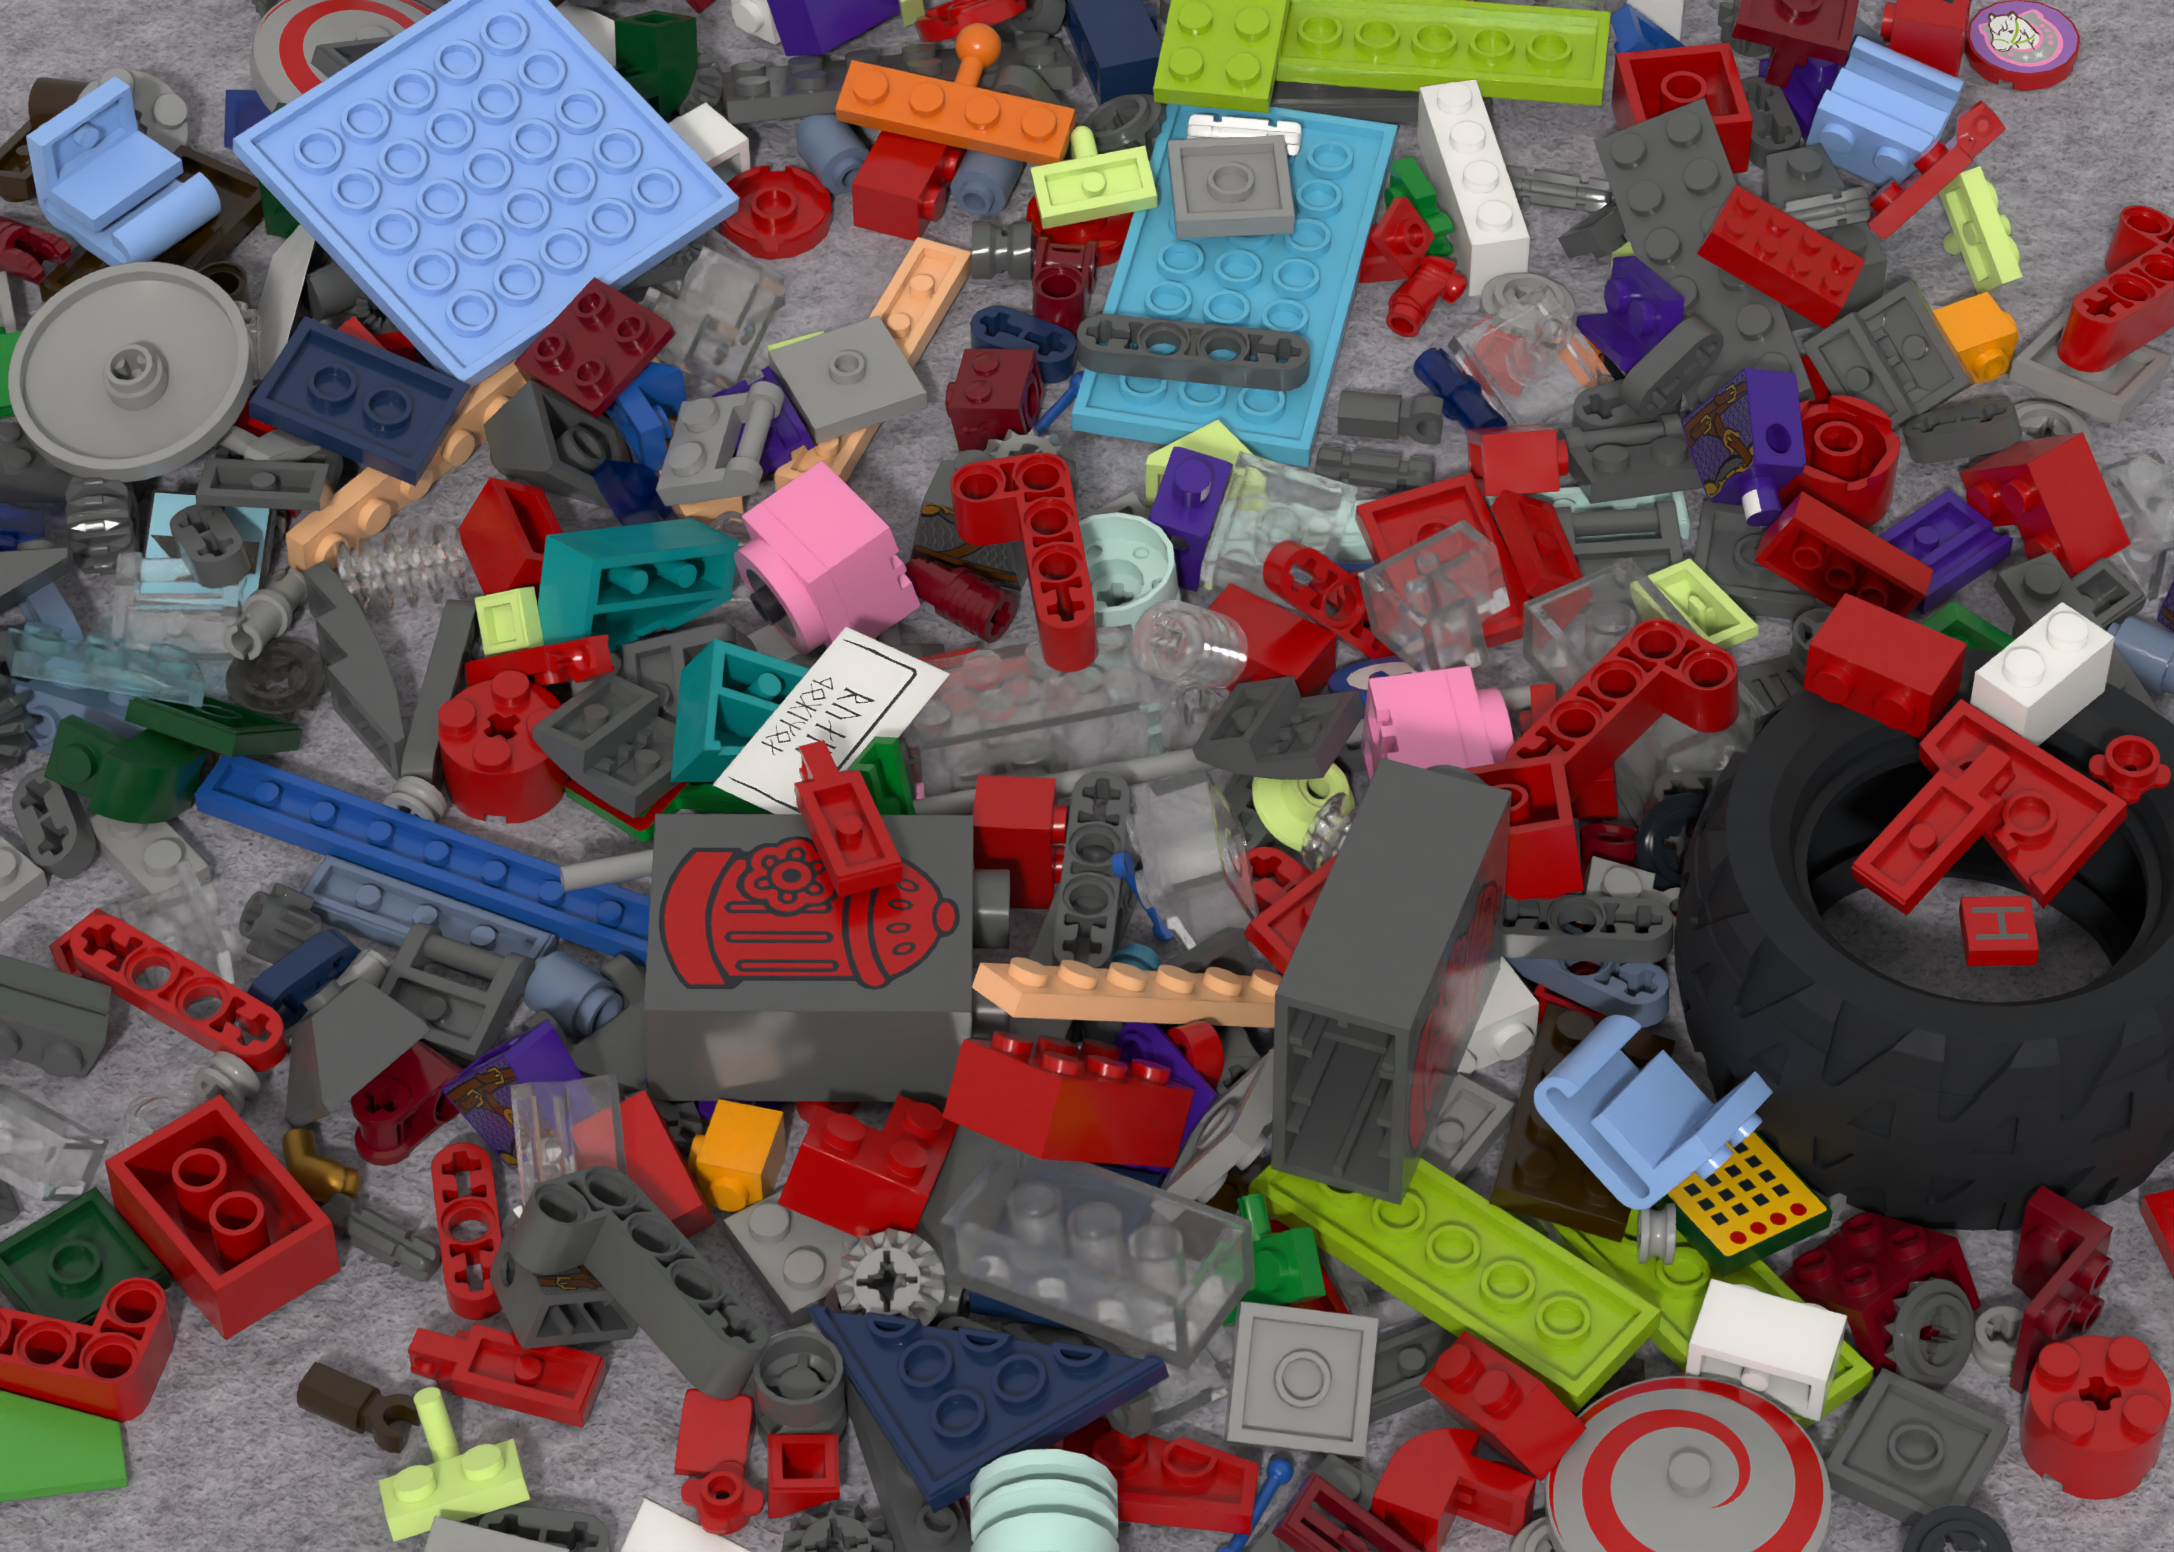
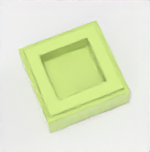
[474,586,545,658]

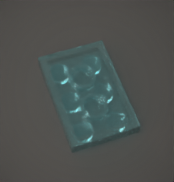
[4,622,206,707]

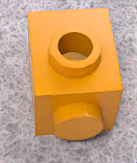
[1932,291,2018,385]
[688,1099,786,1212]

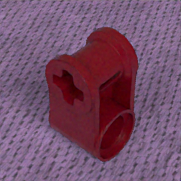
[1032,236,1099,339]
[351,1041,464,1166]

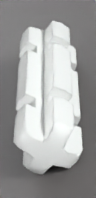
[1187,114,1302,157]

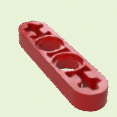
[70,914,289,1072]

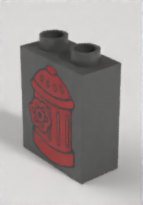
[1271,757,1512,1205]
[643,814,1010,1102]

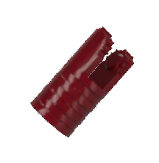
[0,216,72,285]
[905,557,1018,643]

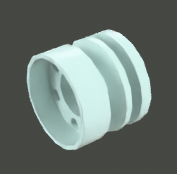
[1079,512,1185,681]
[970,1449,1119,1552]

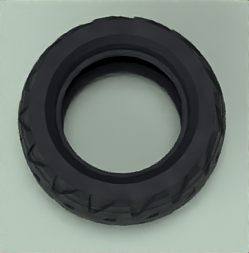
[1674,649,2174,1231]

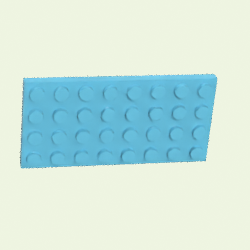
[1071,104,1398,467]

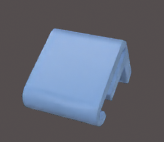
[1805,35,1965,187]
[26,76,221,266]
[1534,1015,1773,1210]

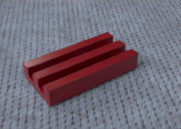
[1271,1472,1422,1552]

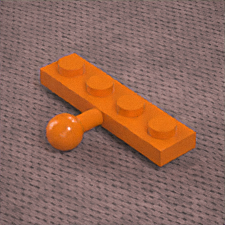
[835,23,1076,166]

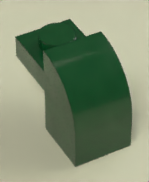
[613,10,697,117]
[44,714,207,824]

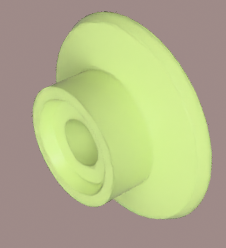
[1252,763,1355,854]

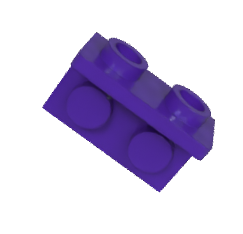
[1576,256,1685,373]

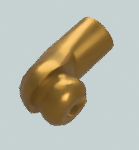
[281,1128,361,1203]

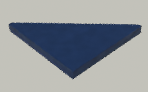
[807,1304,1169,1513]

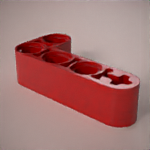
[2057,205,2174,373]
[950,452,1099,672]
[1505,619,1739,804]
[0,1277,175,1423]

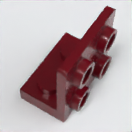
[514,277,676,418]
[2010,1185,2113,1394]
[1778,1211,1981,1377]

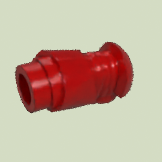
[1386,255,1467,337]

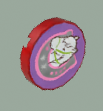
[1964,0,2080,91]

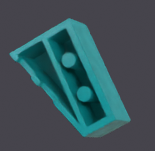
[538,518,739,653]
[670,638,810,782]

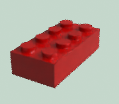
[1697,185,1865,329]
[1754,491,1934,618]

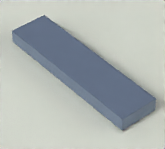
[301,854,557,995]

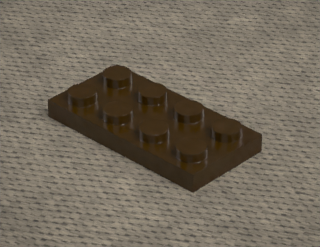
[39,145,264,303]
[1489,1003,1676,1243]

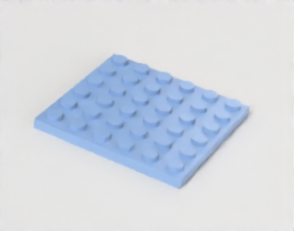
[233,0,740,389]

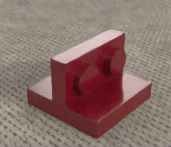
[1731,0,1859,88]

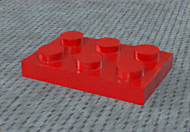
[1355,472,1539,661]

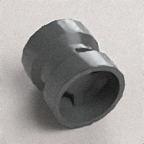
[972,221,1032,280]

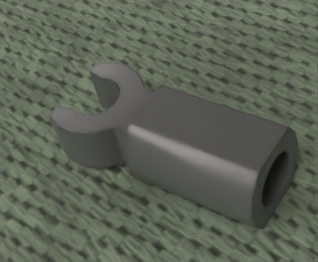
[1338,390,1444,445]

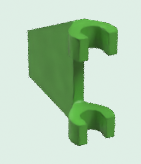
[0,1390,127,1502]

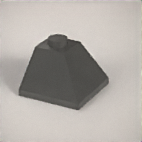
[483,380,644,516]
[285,977,431,1129]

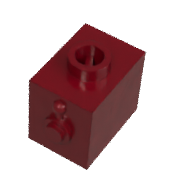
[945,349,1045,452]

